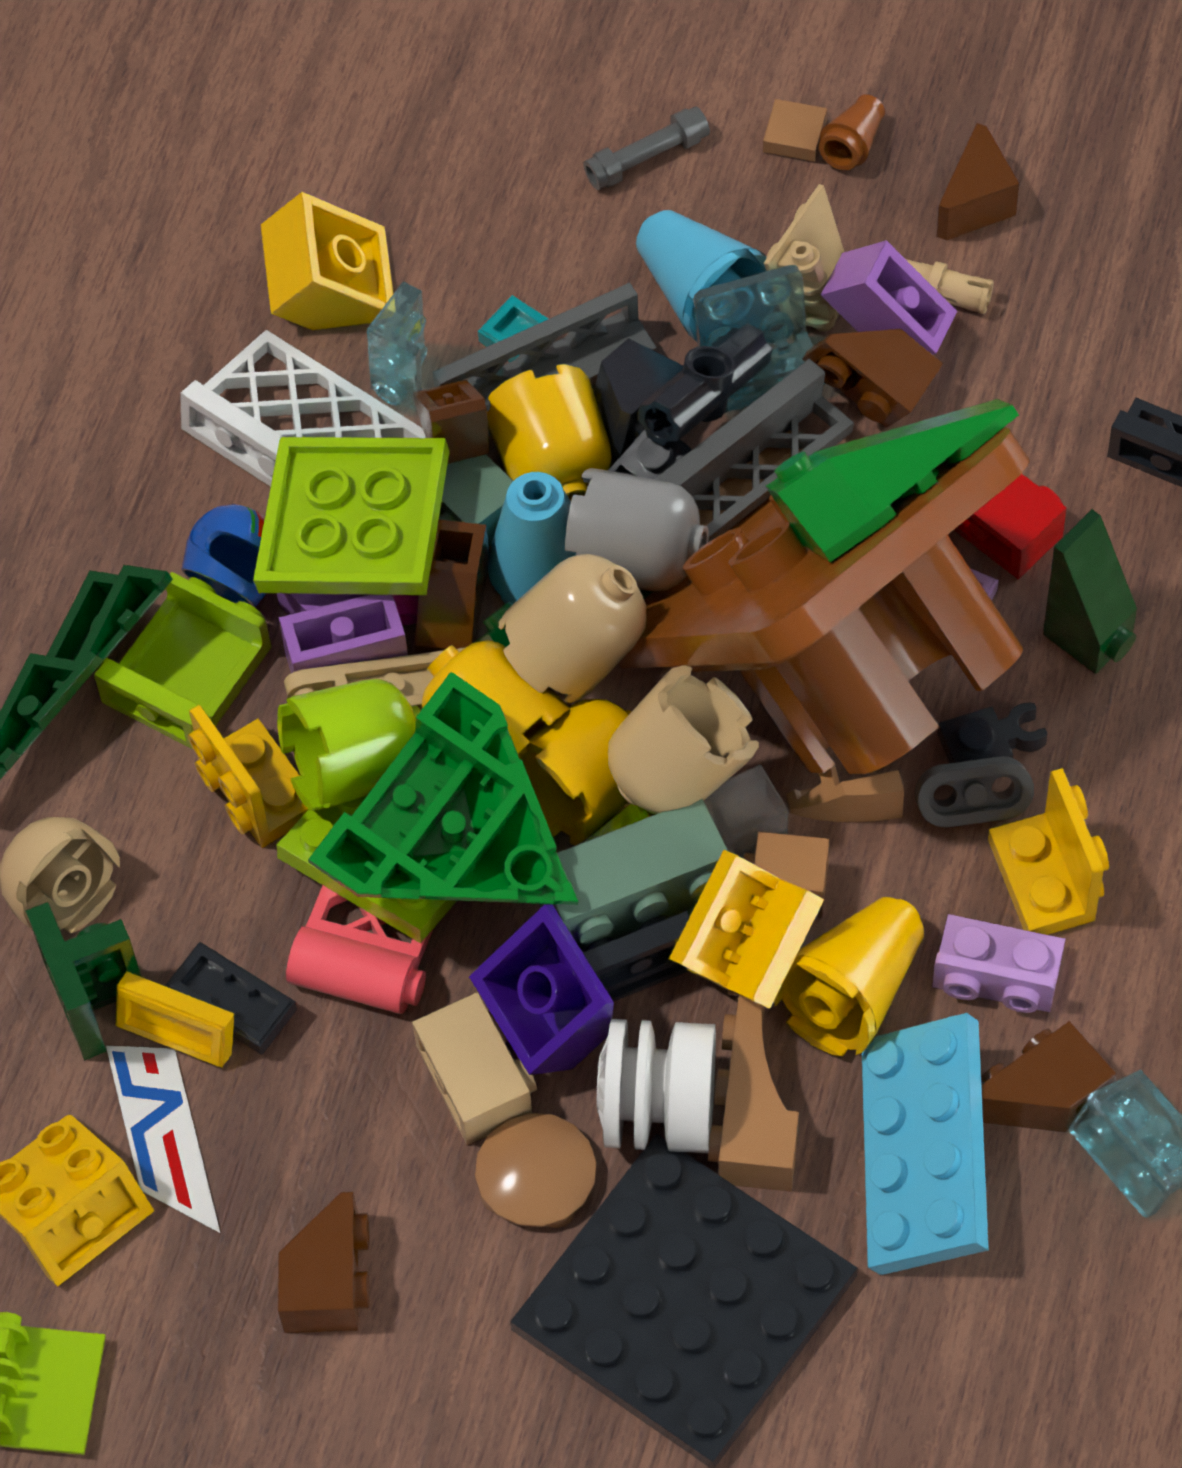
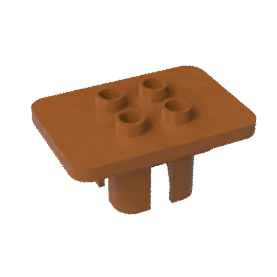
[617,427,1030,774]

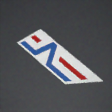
[106,1046,220,1233]

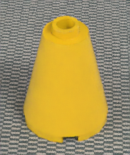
[774,897,924,1056]

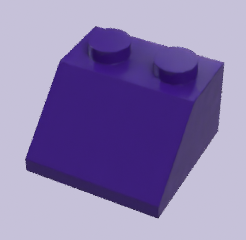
[469,904,614,1075]

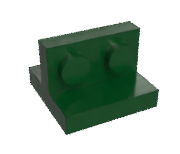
[26,902,142,1061]

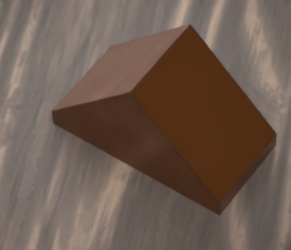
[937,123,1019,240]
[412,380,489,464]

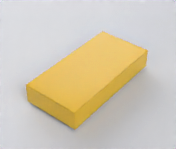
[115,972,234,1068]

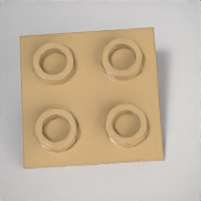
[764,184,844,337]

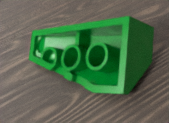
[766,399,1019,562]

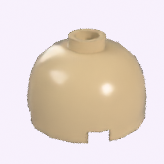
[0,817,120,934]

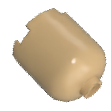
[499,554,647,703]
[608,665,759,815]

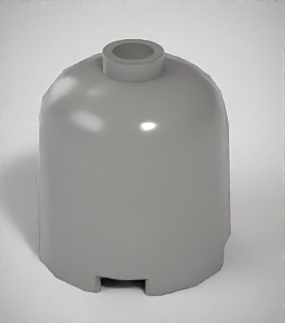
[565,468,709,591]

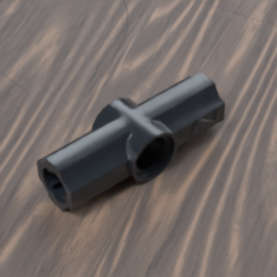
[637,323,773,446]

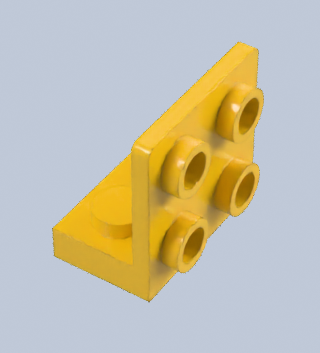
[187,705,308,848]
[988,768,1109,935]
[0,1115,155,1287]

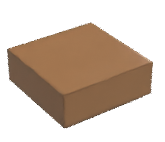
[763,99,827,162]

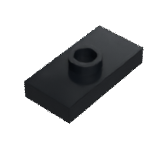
[165,942,297,1055]

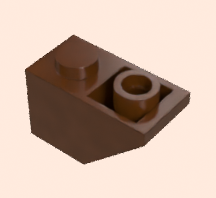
[802,329,943,428]
[415,519,489,652]
[981,1021,1117,1132]
[278,1192,370,1333]

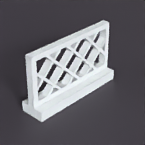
[181,330,426,487]

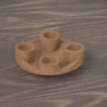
[475,1113,597,1228]

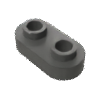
[914,756,1034,827]

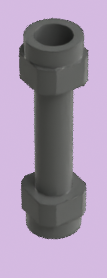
[583,106,710,190]

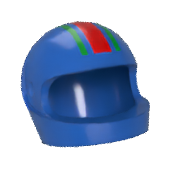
[181,504,267,608]

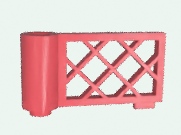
[286,885,433,1014]

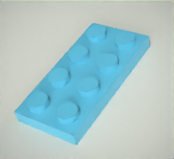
[862,1013,989,1275]

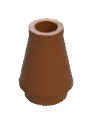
[819,94,885,170]

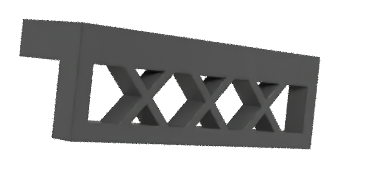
[432,282,657,437]
[655,359,854,543]

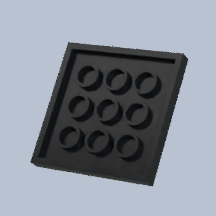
[510,1134,858,1468]

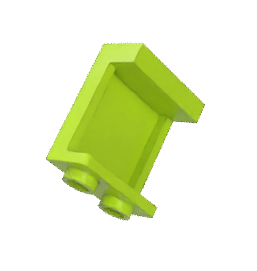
[94,572,271,750]

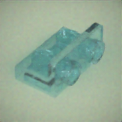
[367,281,428,412]
[1069,1069,1182,1218]

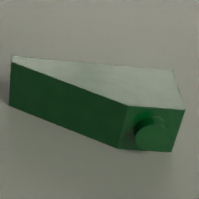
[1043,509,1137,674]

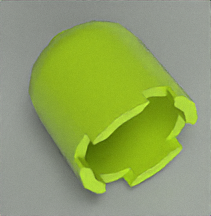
[277,679,421,811]

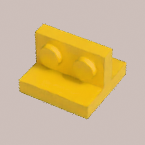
[669,850,824,1009]

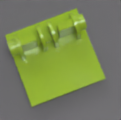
[0,1312,106,1455]

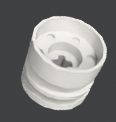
[597,1019,716,1153]

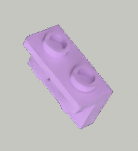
[932,914,1065,1013]

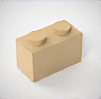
[412,992,537,1145]

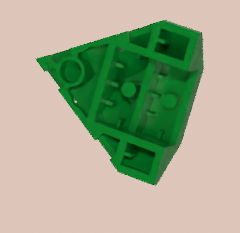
[308,672,578,905]

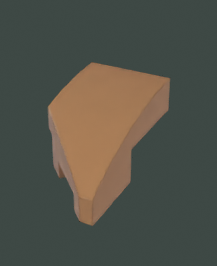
[786,766,904,822]

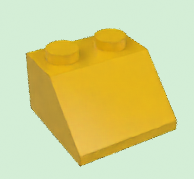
[261,192,396,330]

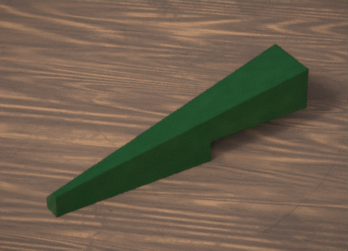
[0,565,173,780]

